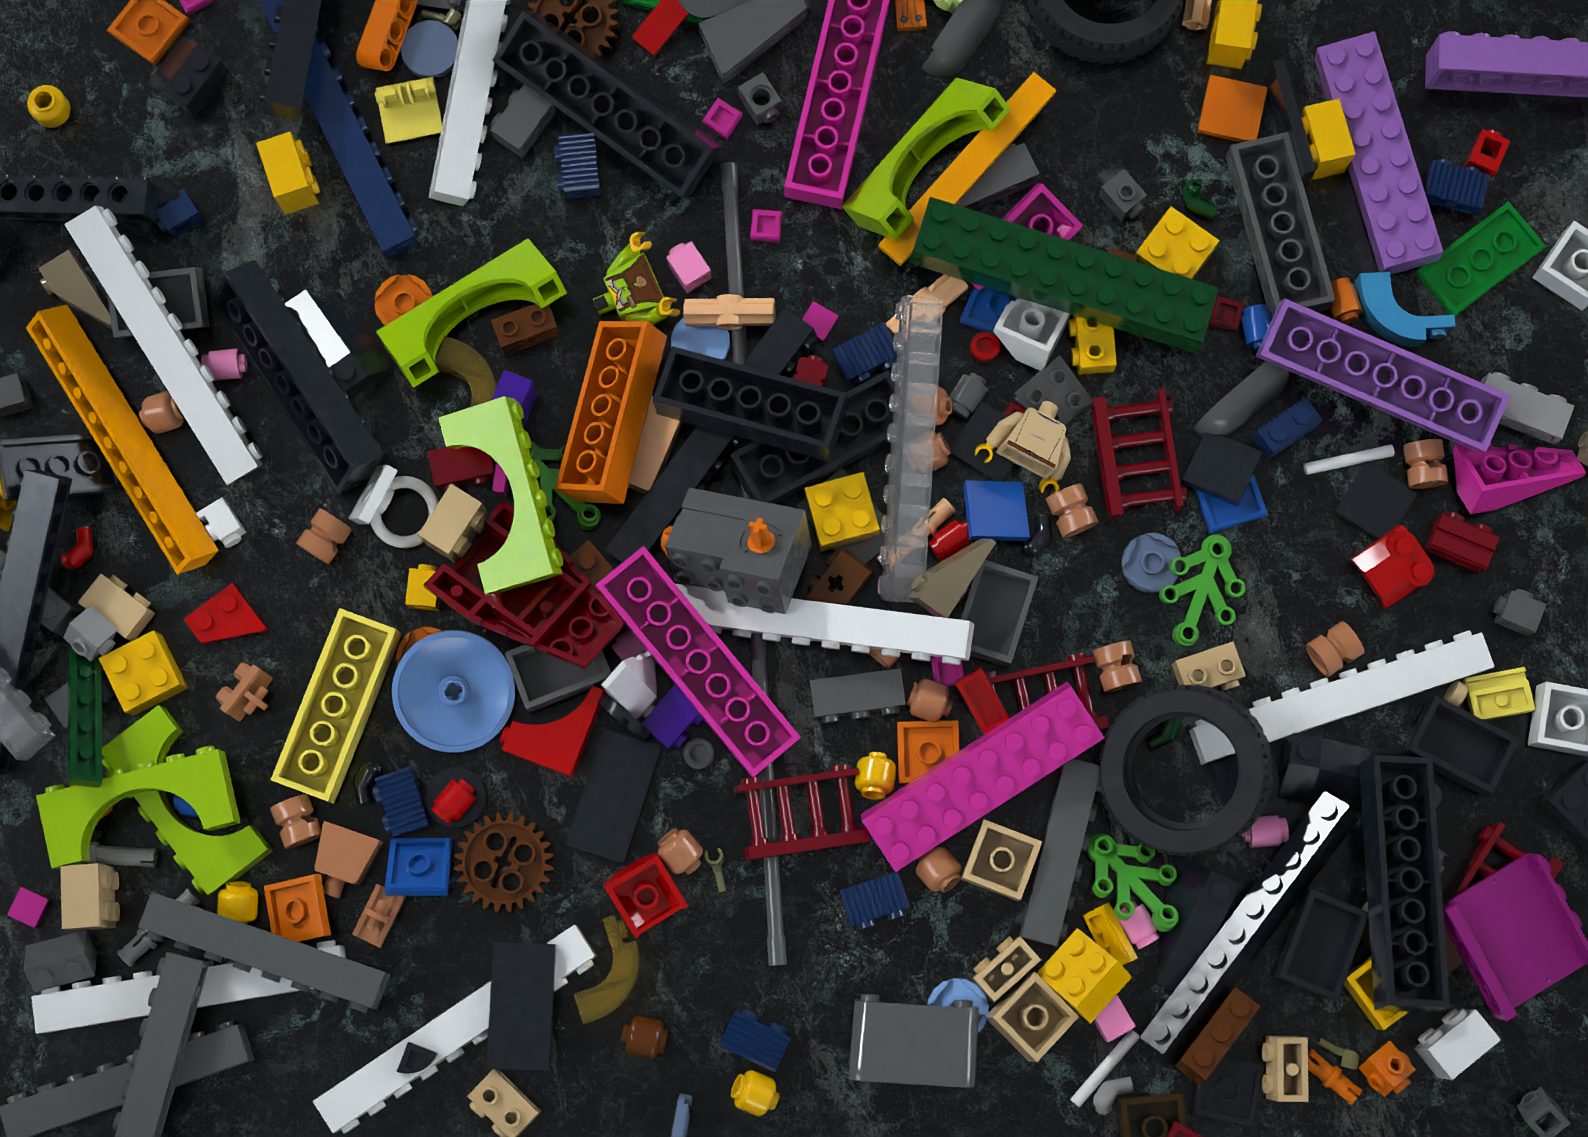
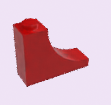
[500,686,606,778]

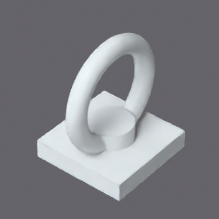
[348,465,439,548]

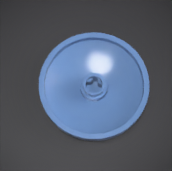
[392,630,515,753]

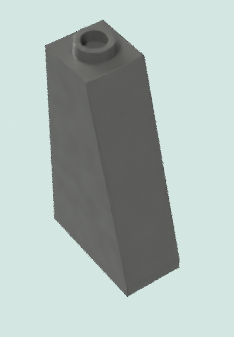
[699,0,810,84]

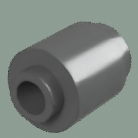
[949,372,988,419]

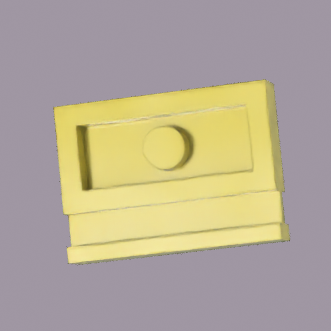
[1463,667,1536,721]

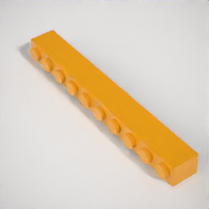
[26,305,219,575]

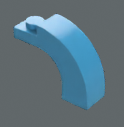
[1354,272,1455,347]

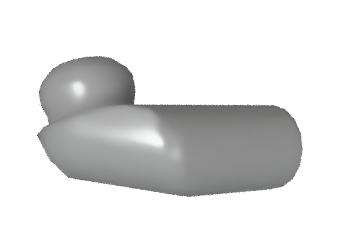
[1093,1077,1133,1115]

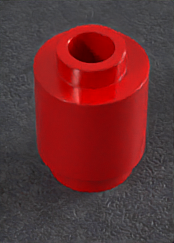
[928,519,973,562]
[431,778,476,825]

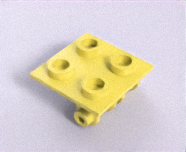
[375,77,442,144]

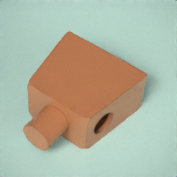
[315,821,384,898]

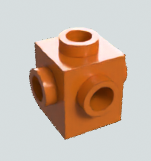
[1359,1041,1416,1097]

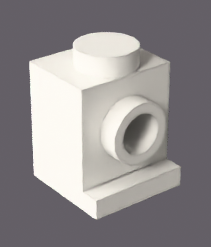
[196,497,247,548]

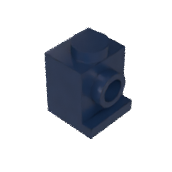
[156,188,205,239]

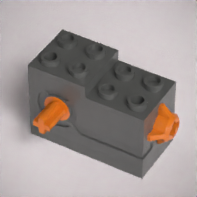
[661,487,812,614]

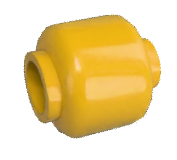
[27,85,71,128]
[855,752,896,800]
[217,881,258,924]
[731,1070,779,1116]

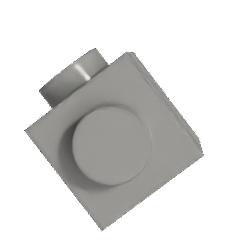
[63,606,118,661]

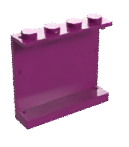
[1443,853,1588,1021]

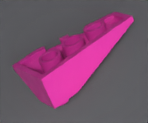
[971,183,1083,290]
[1453,442,1586,514]

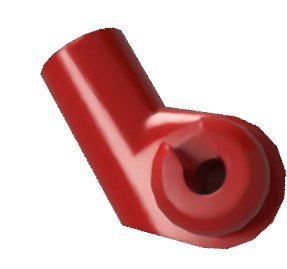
[62,527,93,569]

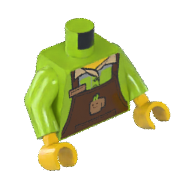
[593,232,680,325]

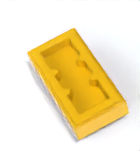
[1082,902,1138,966]

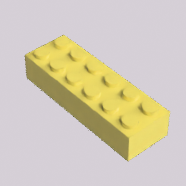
[271,608,402,804]

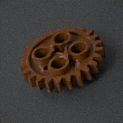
[528,0,620,59]
[454,812,555,912]

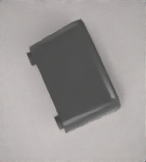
[849,994,979,1087]

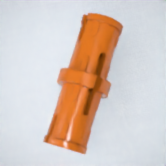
[1308,1049,1363,1105]

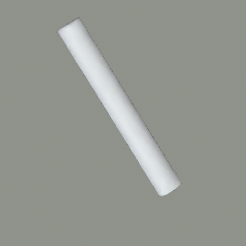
[1303,444,1395,475]
[1070,1029,1140,1108]

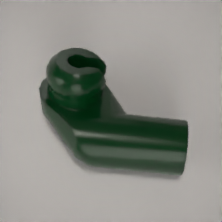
[1182,180,1218,220]
[1145,717,1182,751]

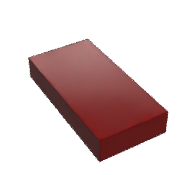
[632,0,690,56]
[954,667,1010,735]

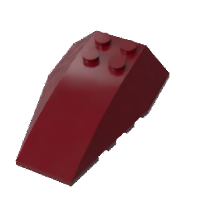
[423,500,625,669]

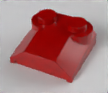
[1350,525,1435,609]
[603,852,689,938]

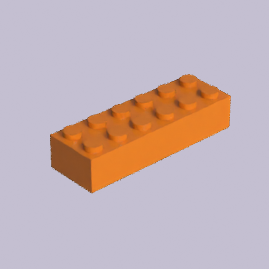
[555,321,667,504]

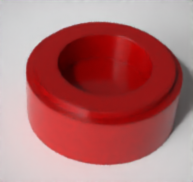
[970,331,1000,363]

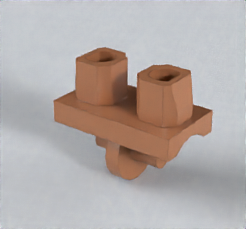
[216,663,273,722]
[352,884,406,948]

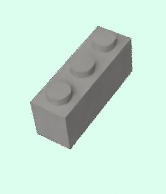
[1481,372,1574,445]

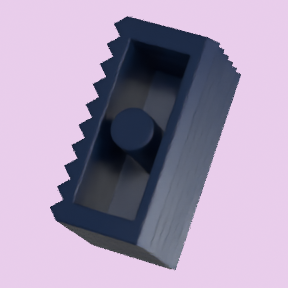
[554,132,601,199]
[1423,159,1490,216]
[832,322,901,386]
[1252,398,1322,460]
[372,766,432,838]
[839,871,910,930]
[719,1008,791,1072]

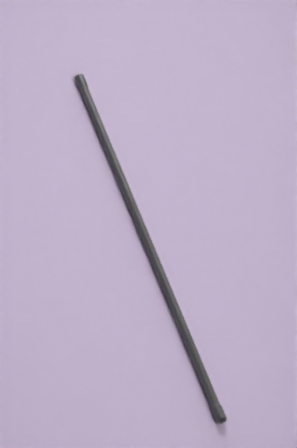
[720,162,787,966]

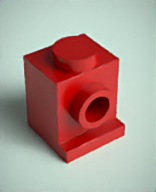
[1463,129,1510,181]

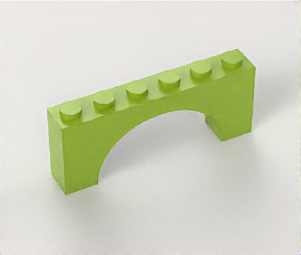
[842,77,1011,240]
[376,239,567,388]
[438,396,563,594]
[102,705,273,897]
[36,746,241,870]

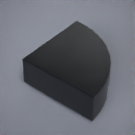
[396,1042,438,1074]

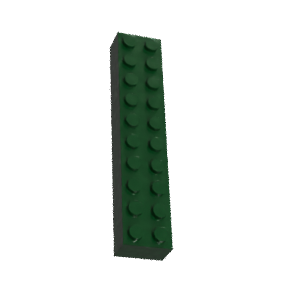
[909,197,1218,353]

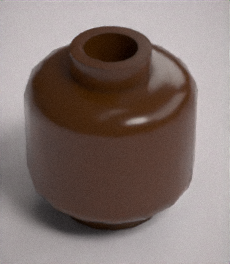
[621,1016,668,1060]

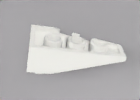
[994,298,1071,371]
[601,651,658,721]

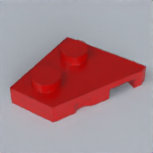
[183,583,268,645]

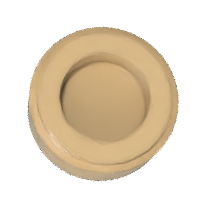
[1443,680,1468,707]

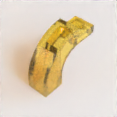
[436,336,497,407]
[574,915,640,1024]

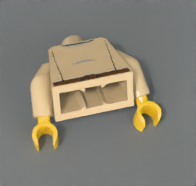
[975,401,1071,495]

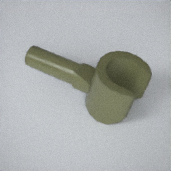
[421,8,463,31]
[705,848,726,892]
[1318,1038,1359,1070]

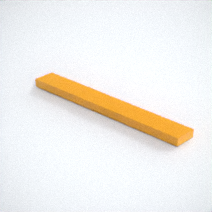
[878,72,1056,266]

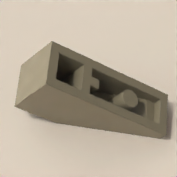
[38,250,112,329]
[909,538,996,618]

